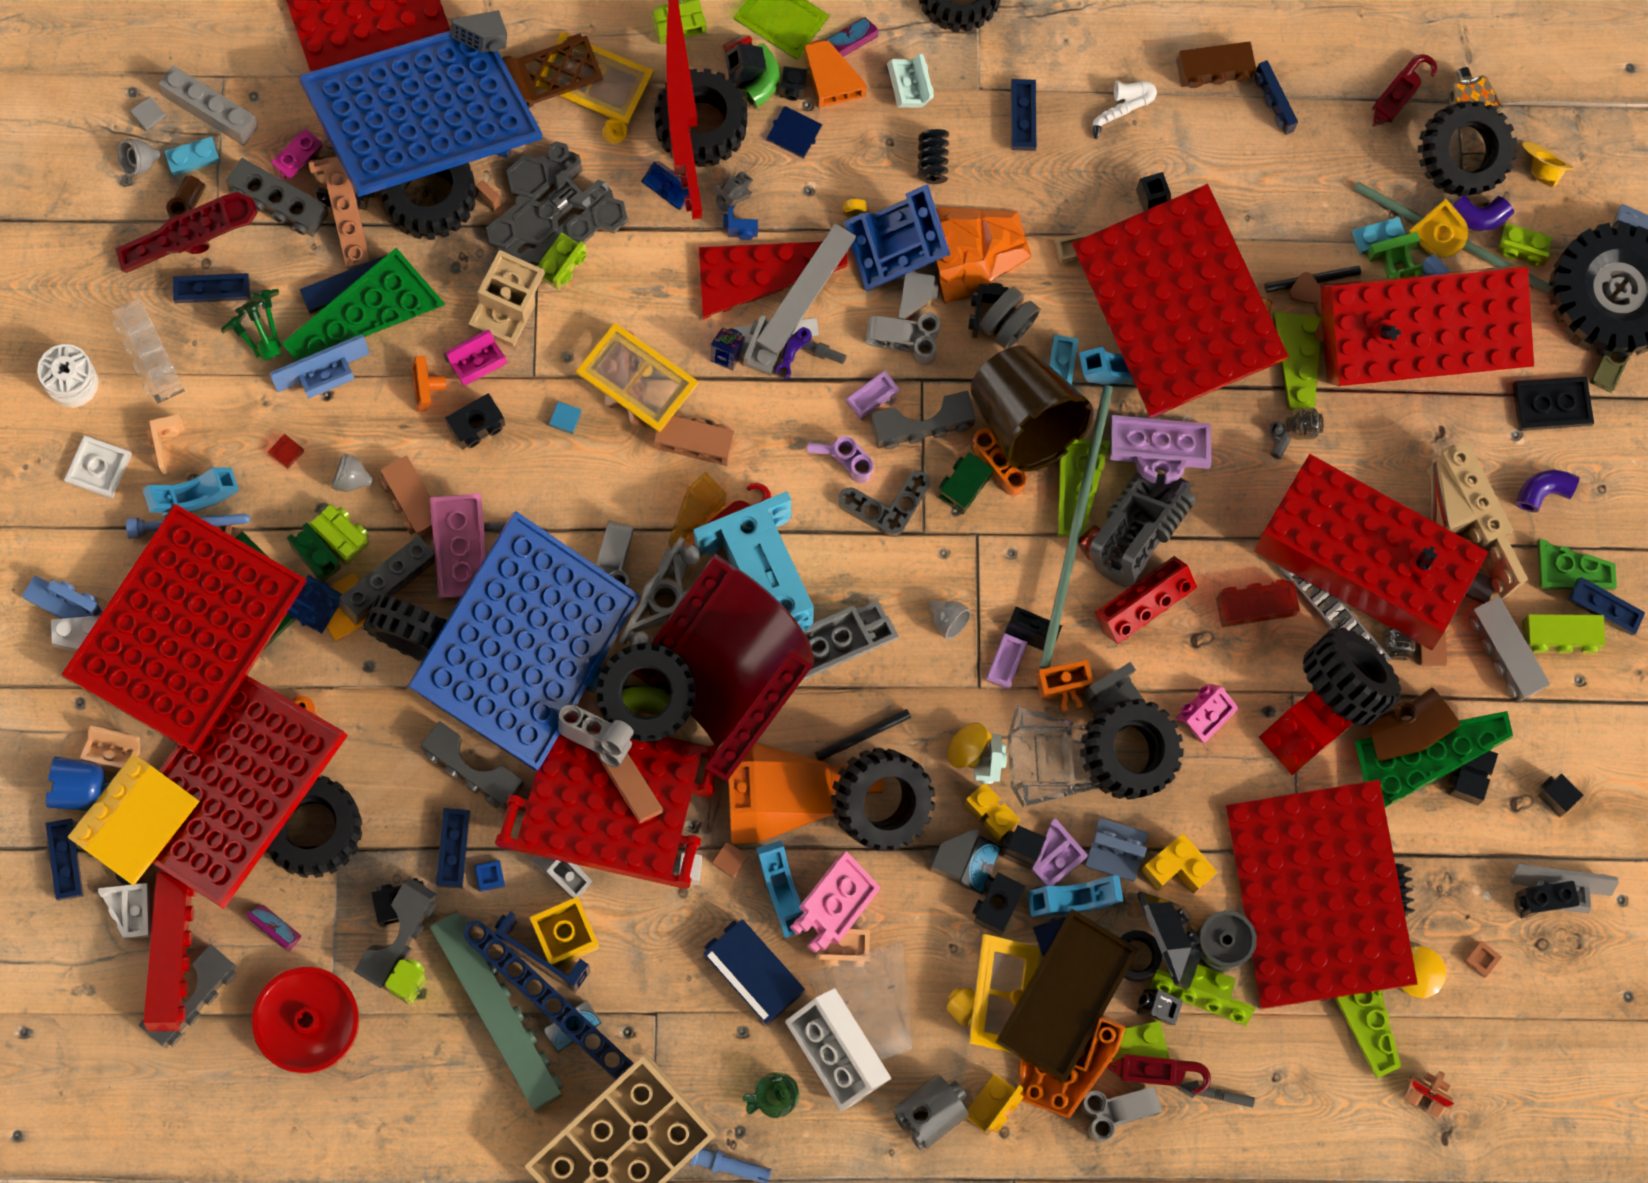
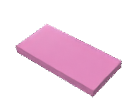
[429,493,487,599]

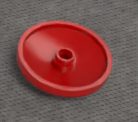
[252,967,360,1074]

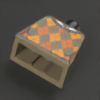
[1448,67,1503,114]

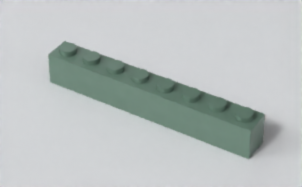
[430,911,564,1112]

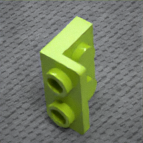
[1497,223,1553,266]
[537,233,587,290]

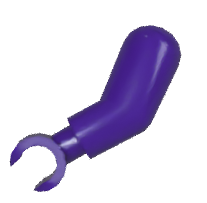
[776,327,812,379]

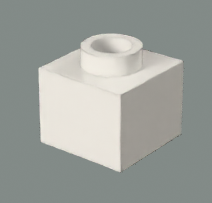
[674,853,702,885]

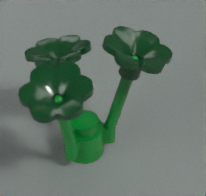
[221,289,282,362]

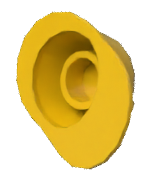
[1522,142,1573,187]

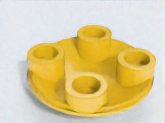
[947,722,992,768]
[1401,946,1446,999]

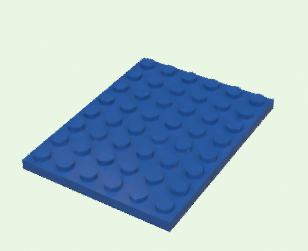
[300,31,542,197]
[407,511,641,771]

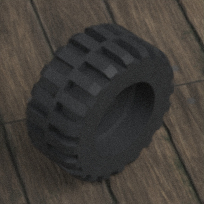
[654,68,748,167]
[1418,101,1517,196]
[380,163,476,240]
[1303,627,1401,726]
[1080,699,1184,800]
[831,748,935,851]
[266,775,362,878]

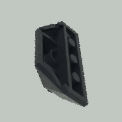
[1136,891,1202,990]

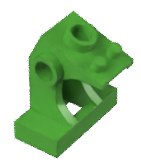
[1366,232,1424,278]

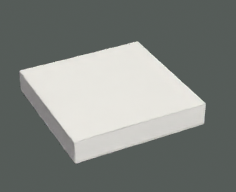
[64,435,132,500]

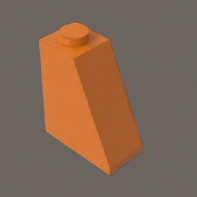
[804,40,867,108]

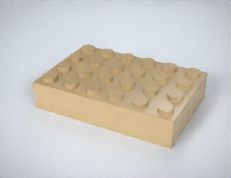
[524,1052,718,1183]

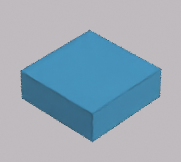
[549,402,582,434]

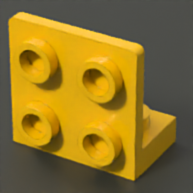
[966,1073,1024,1135]

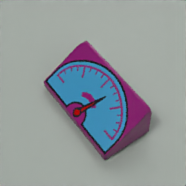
[825,17,879,57]
[247,905,301,951]

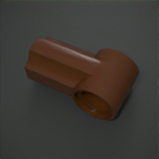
[166,175,206,219]

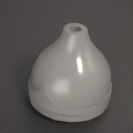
[118,138,160,177]
[331,453,373,492]
[929,600,971,640]

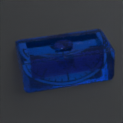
[641,161,688,210]

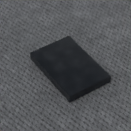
[1512,376,1594,431]

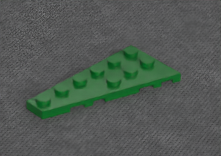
[1355,711,1513,808]

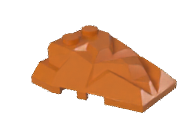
[935,207,1031,304]

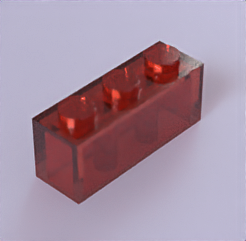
[1216,579,1300,628]

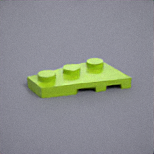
[1110,1021,1170,1067]

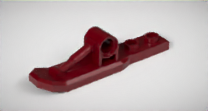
[115,192,258,273]

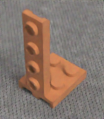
[309,153,370,268]

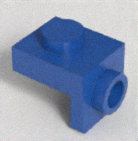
[723,206,758,240]

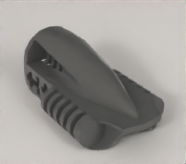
[1090,472,1196,587]

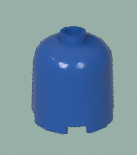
[46,756,110,811]

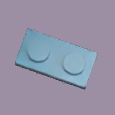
[164,137,220,176]
[1352,217,1406,255]
[1049,335,1079,385]

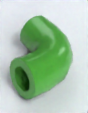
[742,43,780,109]

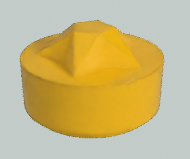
[602,118,628,144]
[843,198,867,217]

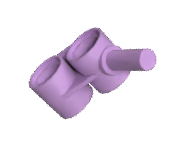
[807,436,873,483]

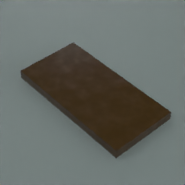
[995,909,1139,1084]

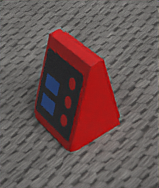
[723,35,752,52]

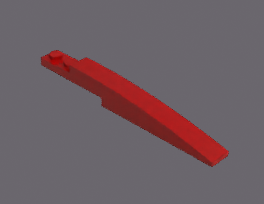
[666,0,702,220]

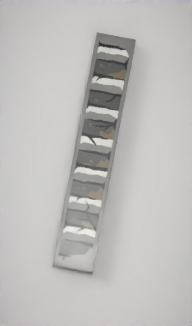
[1272,562,1391,662]

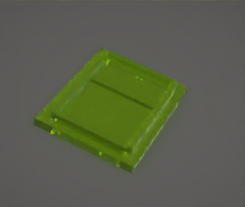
[734,0,830,60]

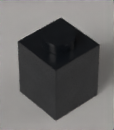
[1538,773,1584,817]

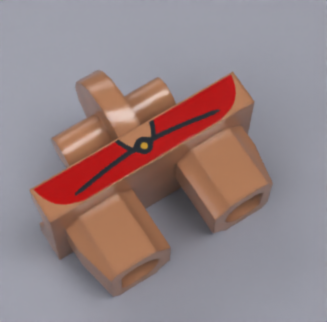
[1405,1071,1455,1118]

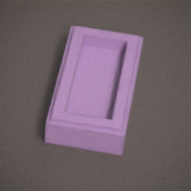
[845,370,900,420]
[985,633,1028,690]

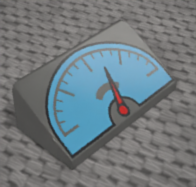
[543,1000,602,1053]

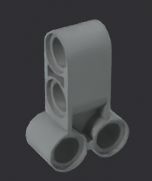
[865,312,940,365]
[594,521,634,588]
[558,705,634,768]
[1080,1087,1162,1143]

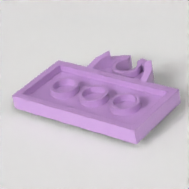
[1110,415,1211,484]

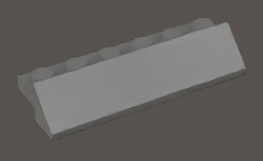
[803,600,899,680]

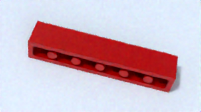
[143,872,196,1031]

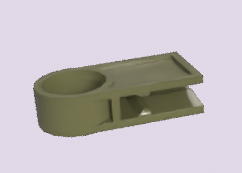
[1590,355,1629,393]

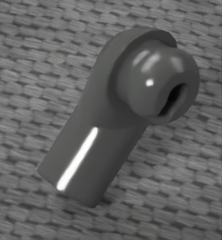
[1269,421,1290,459]

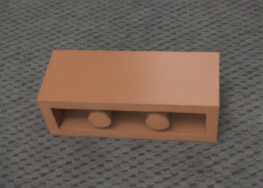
[654,413,735,466]
[379,455,432,538]

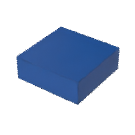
[474,860,505,892]

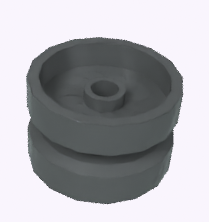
[979,286,1041,349]
[1197,910,1257,973]

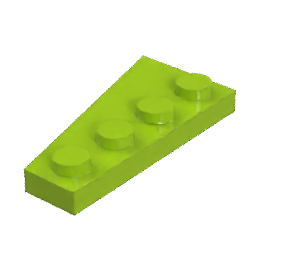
[1272,311,1321,413]
[1058,439,1111,538]
[1335,991,1401,1079]

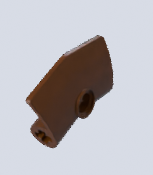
[1368,687,1460,761]

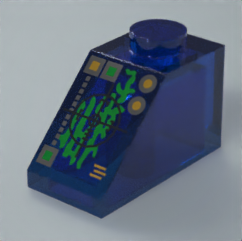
[710,328,745,371]

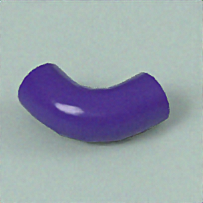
[1453,195,1514,232]
[1515,469,1580,513]

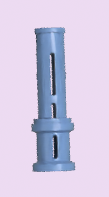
[689,1148,771,1183]

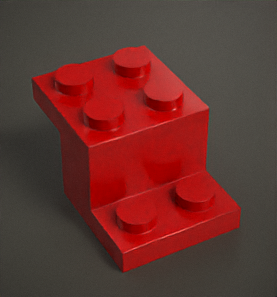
[1259,690,1353,776]

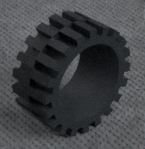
[918,0,1001,32]

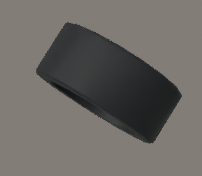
[1120,930,1162,982]

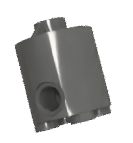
[893,1074,969,1151]

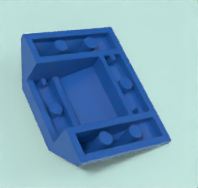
[844,185,951,291]

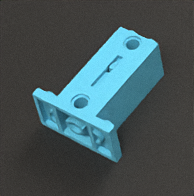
[693,491,814,631]

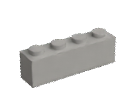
[159,66,258,146]
[1468,596,1550,703]

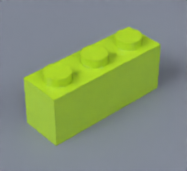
[1522,614,1606,654]

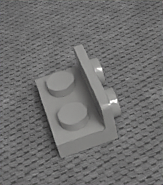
[741,315,782,376]

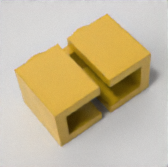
[964,783,1020,842]

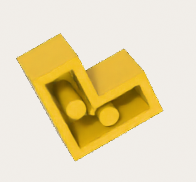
[1141,833,1217,893]

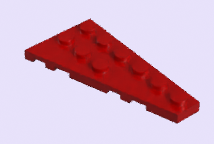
[699,241,848,320]

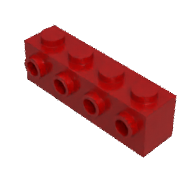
[1094,556,1197,644]

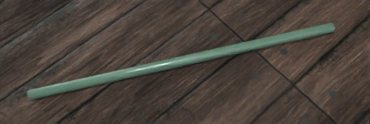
[1354,182,1553,295]
[1040,385,1113,669]

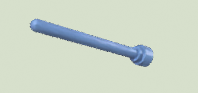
[126,513,250,539]

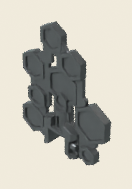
[486,141,628,265]

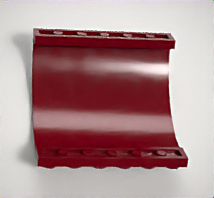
[631,554,814,782]

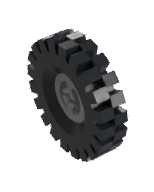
[1548,222,1648,358]

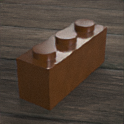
[1176,41,1256,88]

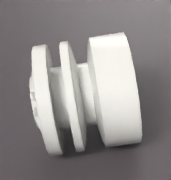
[37,344,99,408]

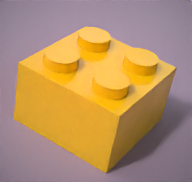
[529,897,600,968]

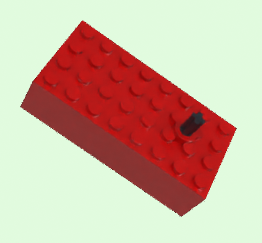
[1320,266,1534,386]
[1254,453,1489,651]

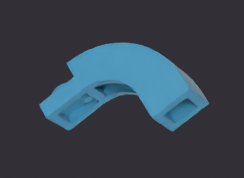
[1079,347,1133,384]
[142,467,239,517]
[756,840,804,938]
[1027,875,1123,917]

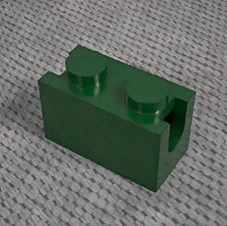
[938,452,994,515]
[287,523,342,584]

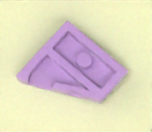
[1031,818,1088,886]

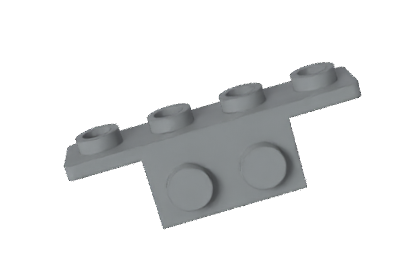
[1511,864,1619,914]

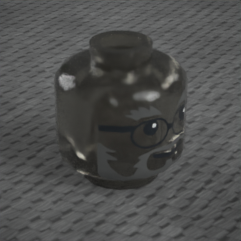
[1286,407,1324,440]
[1383,628,1416,661]

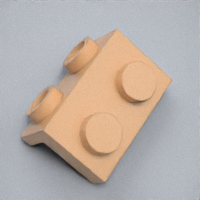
[80,726,140,773]
[816,929,871,967]

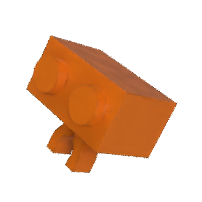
[1035,659,1094,713]

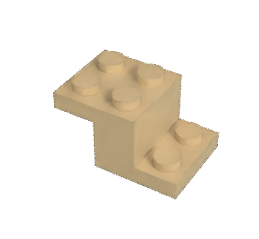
[468,250,545,347]

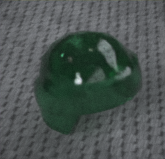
[743,1072,800,1118]

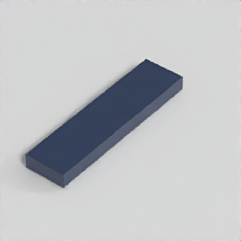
[300,255,387,314]

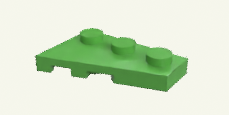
[1537,539,1617,590]

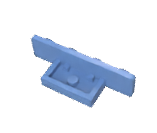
[270,334,370,399]
[22,576,103,619]

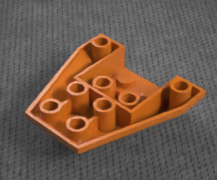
[728,743,833,845]
[1020,1014,1126,1118]

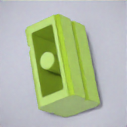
[652,0,707,45]
[310,504,369,564]
[385,958,427,1004]

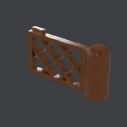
[502,33,603,108]

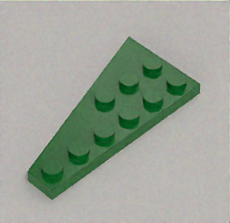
[282,247,446,361]

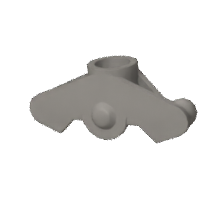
[619,537,701,645]

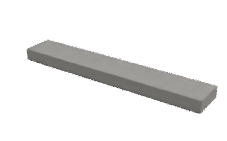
[756,224,856,356]

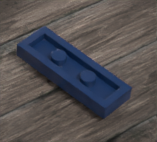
[1254,60,1298,135]
[1011,79,1037,151]
[173,273,250,304]
[1568,577,1645,636]
[436,808,471,889]
[45,818,84,901]

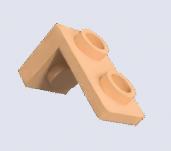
[147,414,185,474]

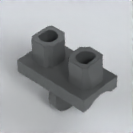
[712,171,753,212]

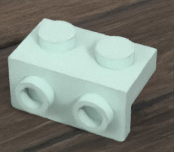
[887,54,934,108]
[973,734,1007,784]

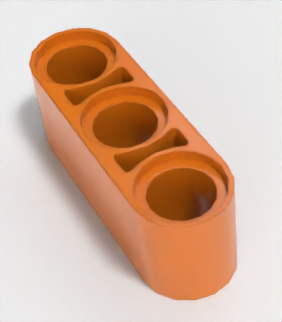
[972,429,1027,496]

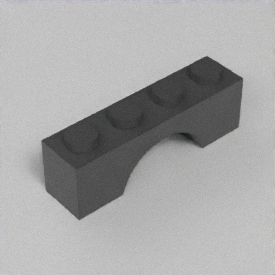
[870,391,976,450]
[421,721,524,810]
[354,878,437,988]
[139,944,238,1049]

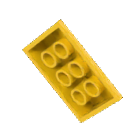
[68,753,200,886]

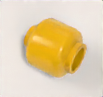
[947,988,975,1027]

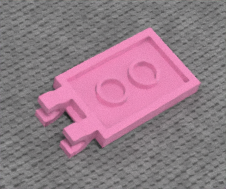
[790,851,881,953]

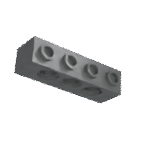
[226,158,329,237]
[339,535,435,625]

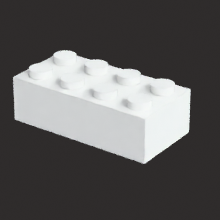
[785,988,891,1111]

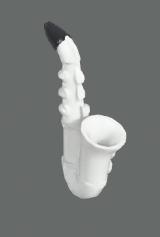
[1092,81,1157,139]

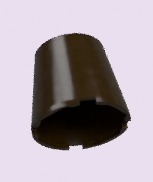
[971,345,1094,472]

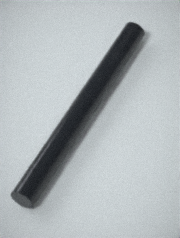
[1264,265,1361,293]
[815,709,911,761]

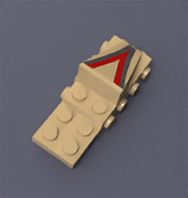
[1426,443,1528,599]

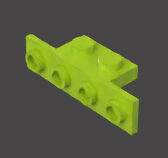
[1149,964,1255,1026]

